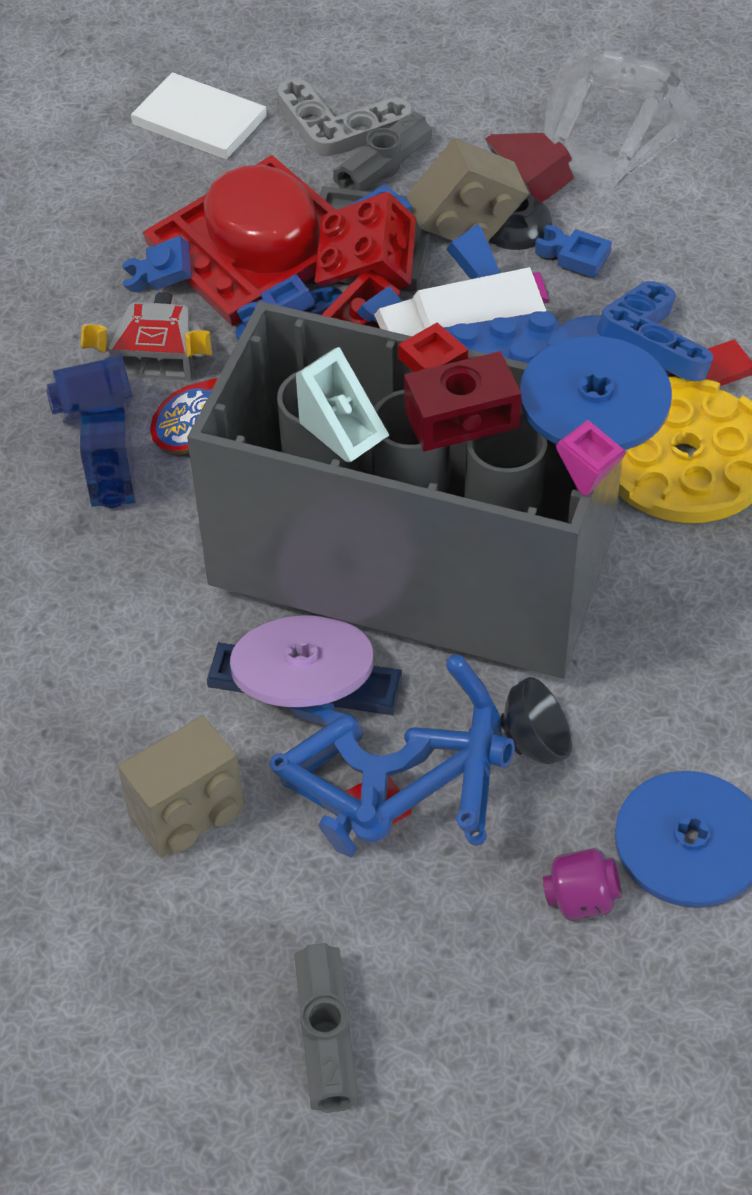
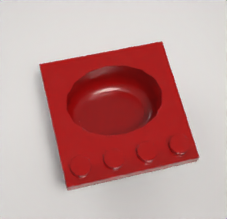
[143,155,336,326]

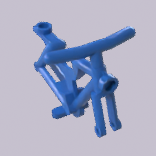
[269,654,515,858]

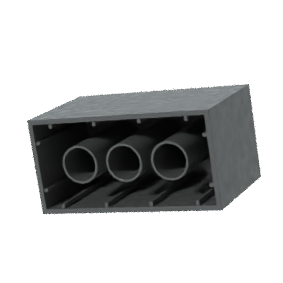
[187,301,622,679]

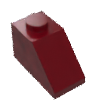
[485,133,574,202]

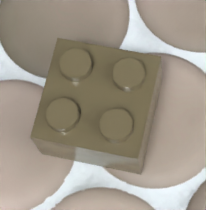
[407,138,529,242]
[117,715,244,859]

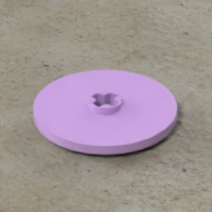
[230,615,374,707]

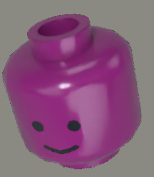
[543,848,622,921]

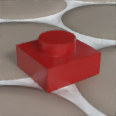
[398,322,469,372]

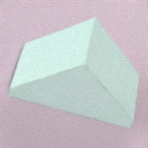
[296,347,389,462]

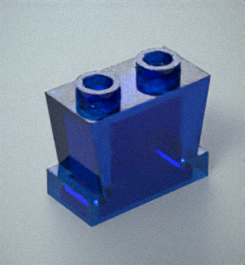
[46,354,133,423]
[79,394,136,508]

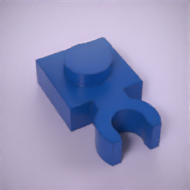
[535,225,612,278]
[122,236,191,292]
[237,274,315,326]

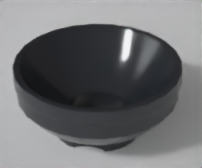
[489,193,552,250]
[500,677,572,764]

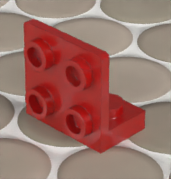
[315,191,416,290]

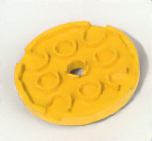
[618,376,752,523]

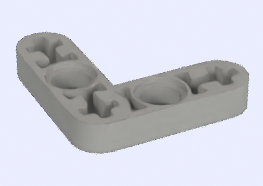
[277,79,412,156]

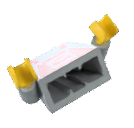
[80,292,212,381]

